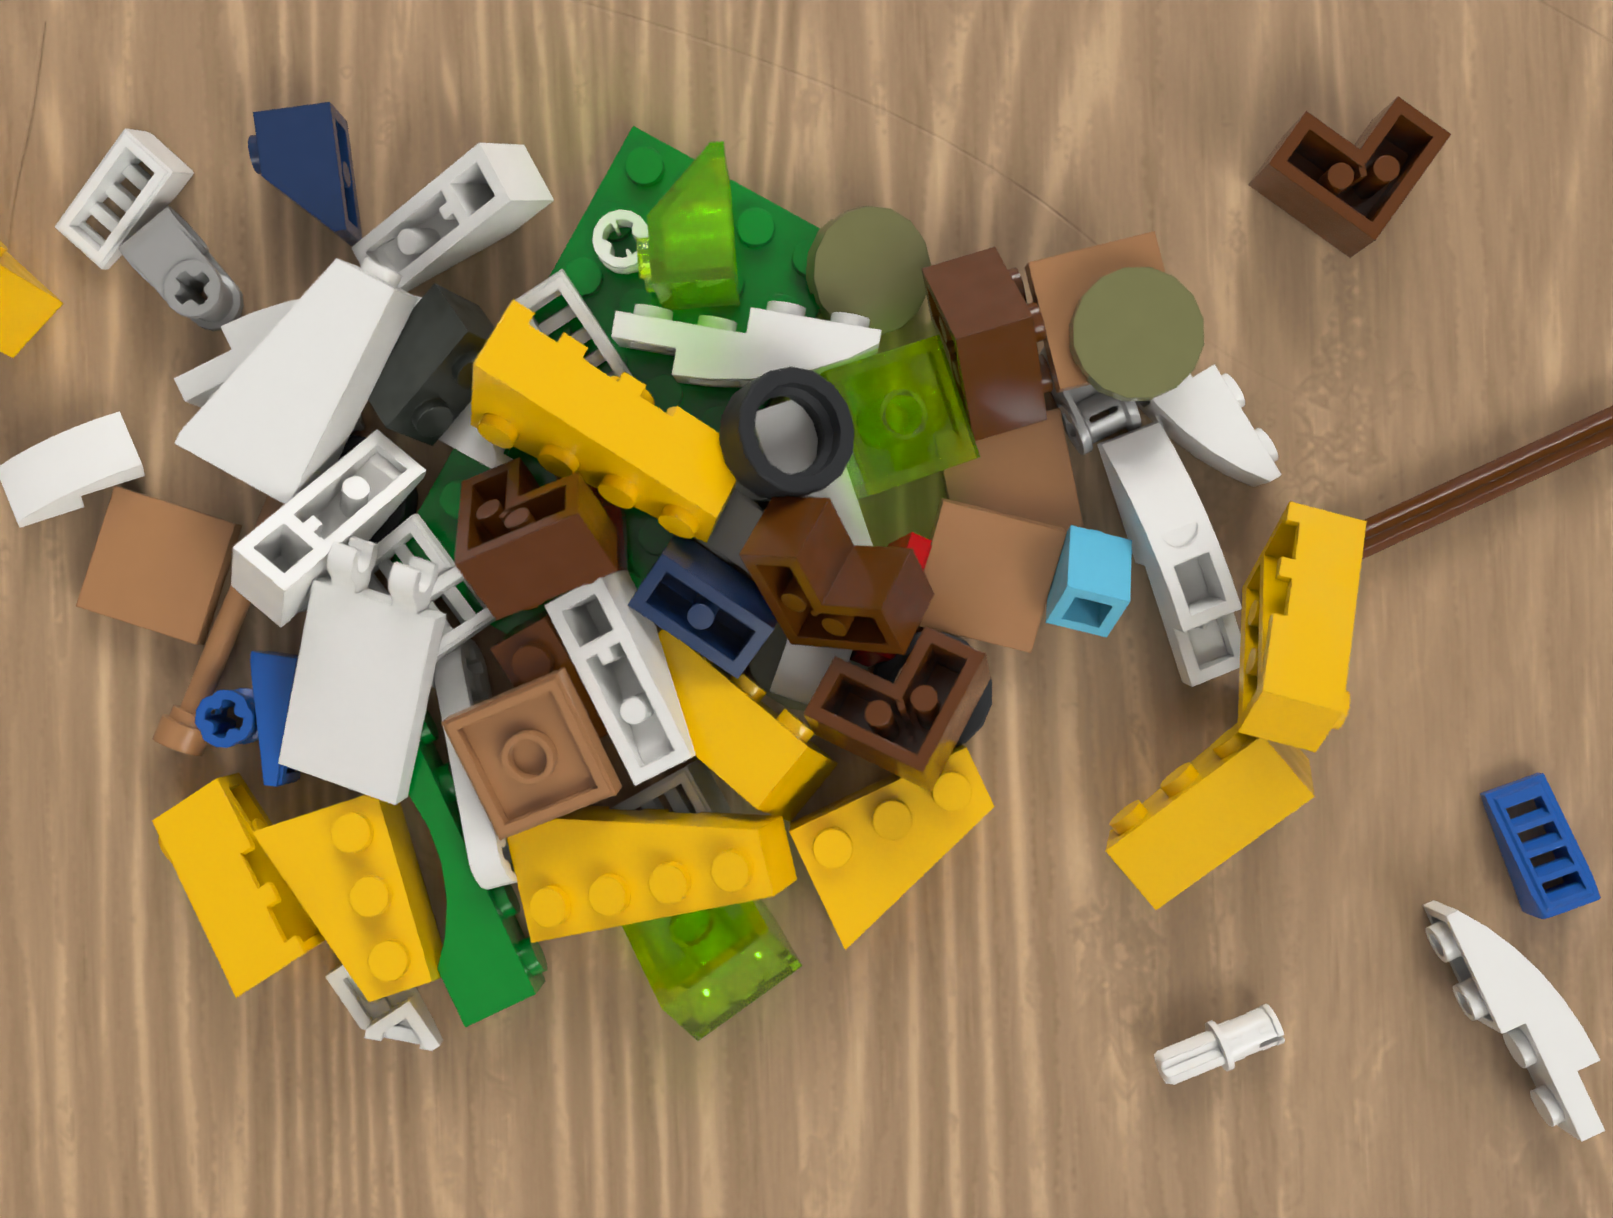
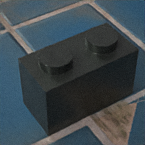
[368,283,495,446]

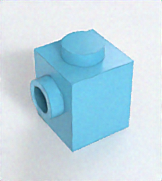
[1045,525,1132,638]

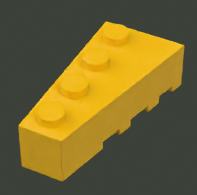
[471,299,738,543]
[507,805,797,943]

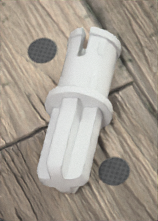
[1154,1004,1285,1085]

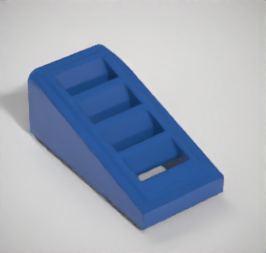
[250,651,301,787]
[1480,772,1601,919]

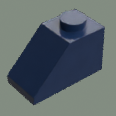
[248,102,362,246]

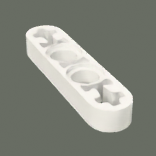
[434,639,518,890]

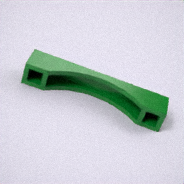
[408,709,548,1028]

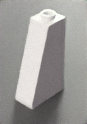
[175,257,418,504]

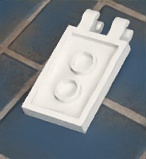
[278,536,446,805]

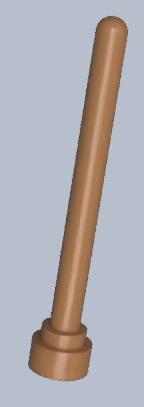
[152,495,285,756]

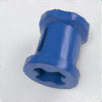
[195,688,259,748]

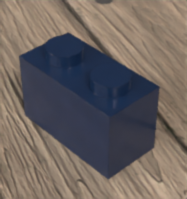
[627,535,777,679]

